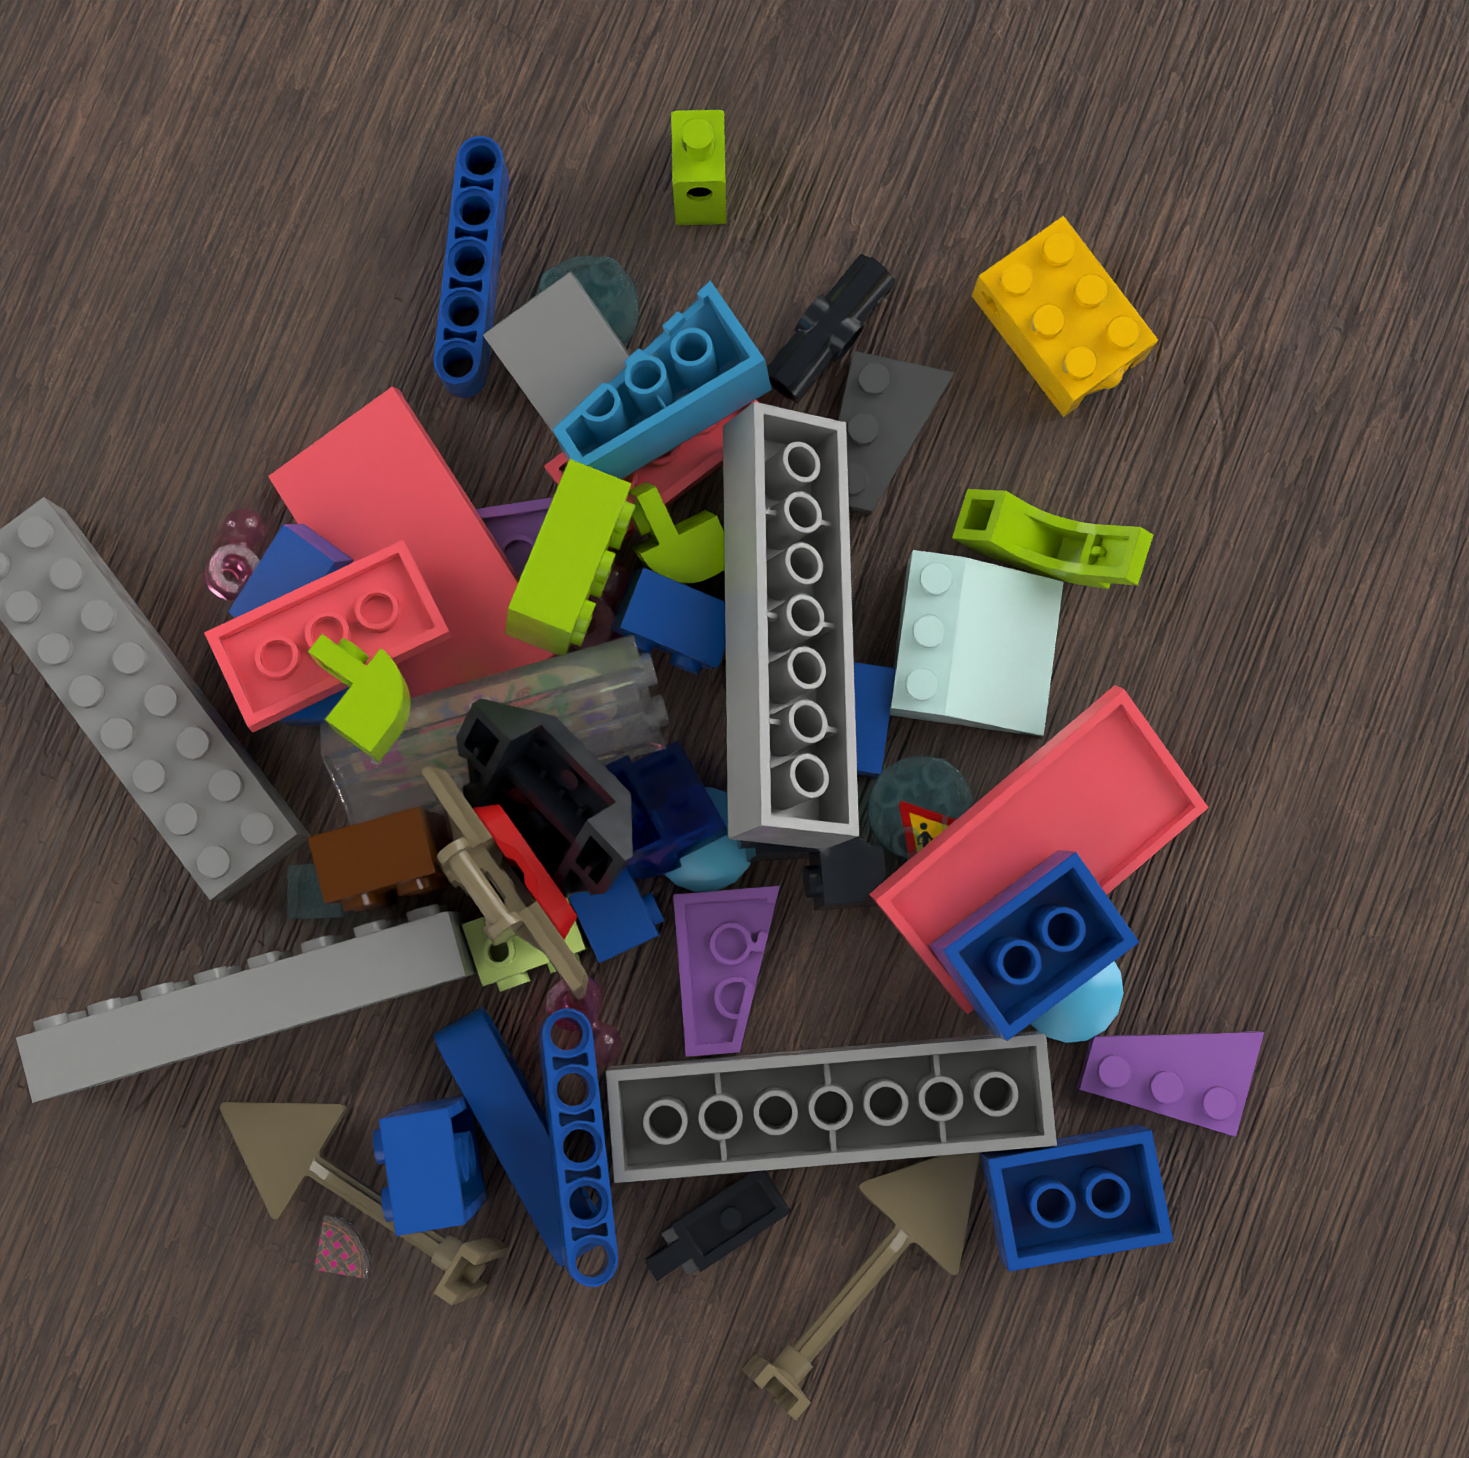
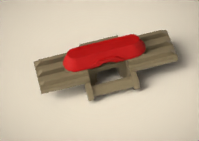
[421,765,589,999]

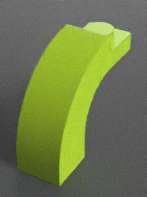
[952,489,1153,589]

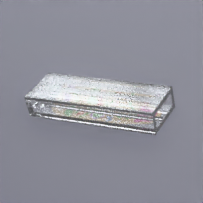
[320,635,670,825]

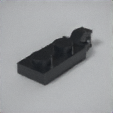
[645,1170,792,1281]

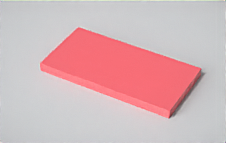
[268,387,559,711]
[869,685,1209,1015]

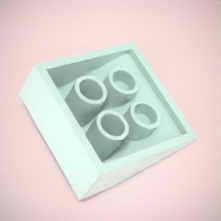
[889,550,1063,737]

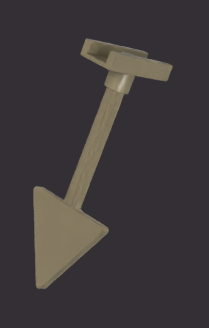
[220,1102,510,1305]
[742,1152,980,1420]

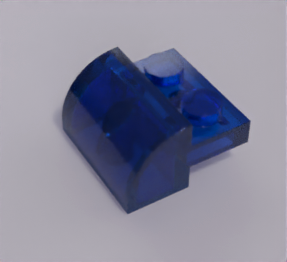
[605,741,728,878]

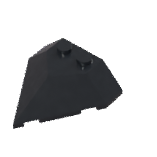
[456,698,633,909]

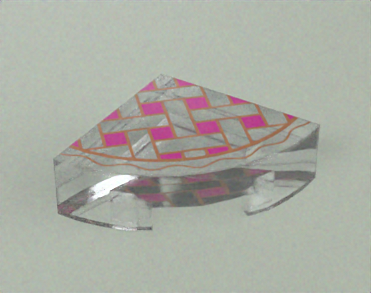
[314,1213,372,1279]

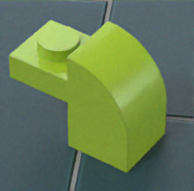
[629,482,725,583]
[308,634,411,763]

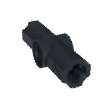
[767,253,895,404]

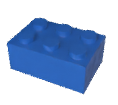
[929,850,1139,1041]
[373,1095,487,1236]
[980,1124,1174,1272]

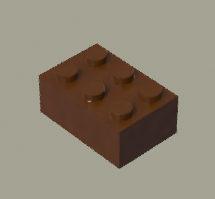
[307,806,451,912]

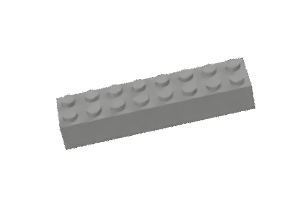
[723,402,859,849]
[0,497,311,901]
[16,904,478,1103]
[606,1030,1057,1183]

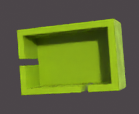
[505,459,636,658]

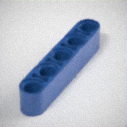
[433,136,509,398]
[434,1006,599,1267]
[538,1008,618,1287]

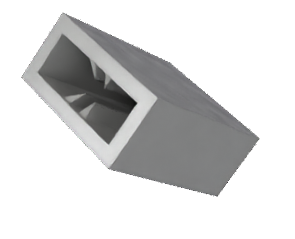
[483,271,630,435]

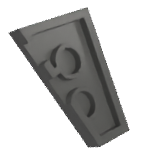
[838,351,955,515]

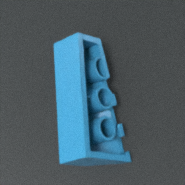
[552,280,772,479]

